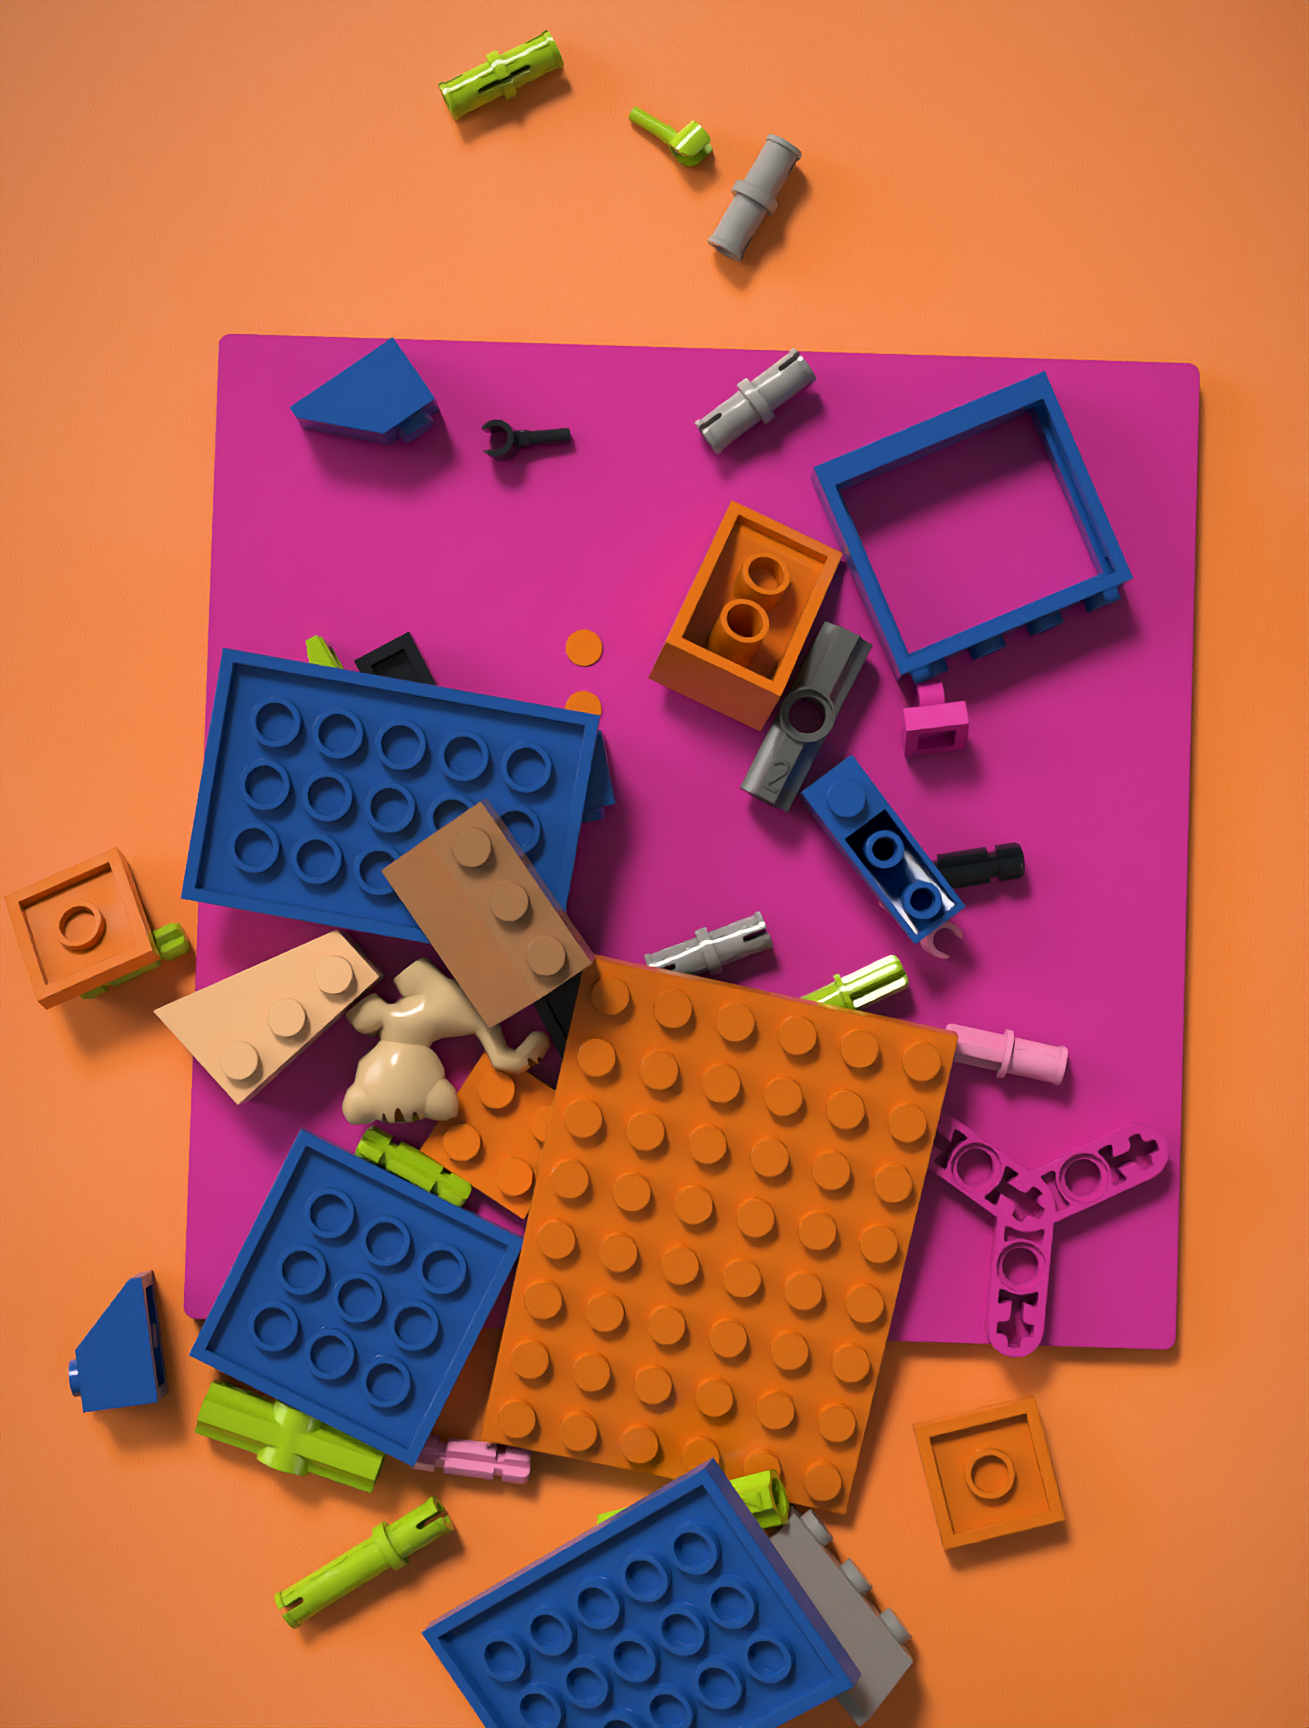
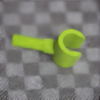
[628,106,713,167]

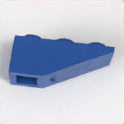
[797,755,966,944]

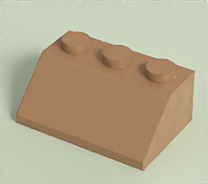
[381,798,595,1029]

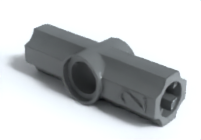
[739,621,873,813]

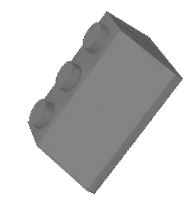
[763,1503,913,1727]

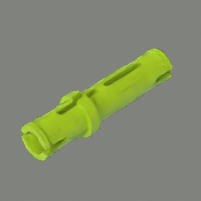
[274,1496,454,1629]

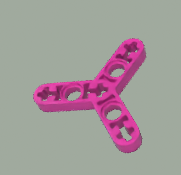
[928,1109,1169,1358]

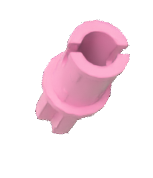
[945,1024,1068,1086]

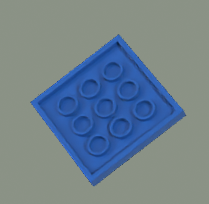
[189,1128,523,1467]

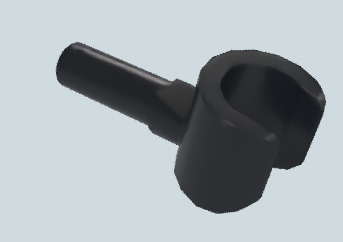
[481,419,571,462]

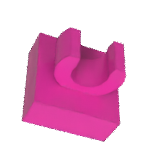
[901,680,969,757]

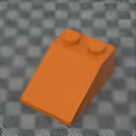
[648,500,843,731]

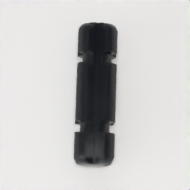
[932,842,1025,889]

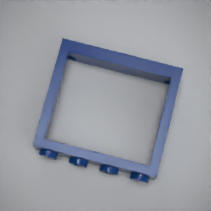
[810,371,1133,685]

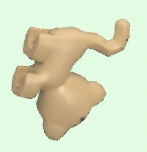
[342,957,551,1125]

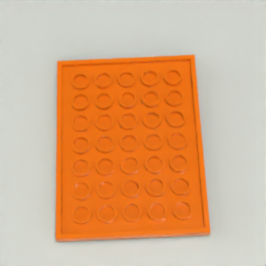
[480,954,959,1514]

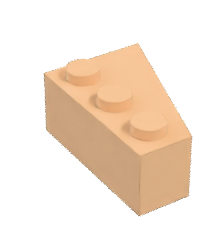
[153,930,386,1105]

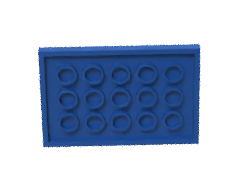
[180,648,601,944]
[421,1457,861,1728]

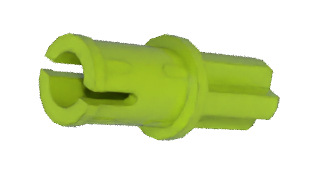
[801,955,909,1011]

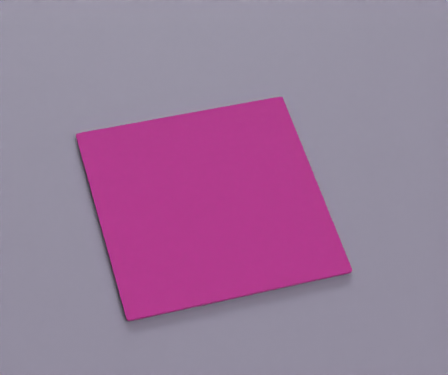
[184,334,1200,1349]

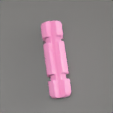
[411,1435,532,1484]

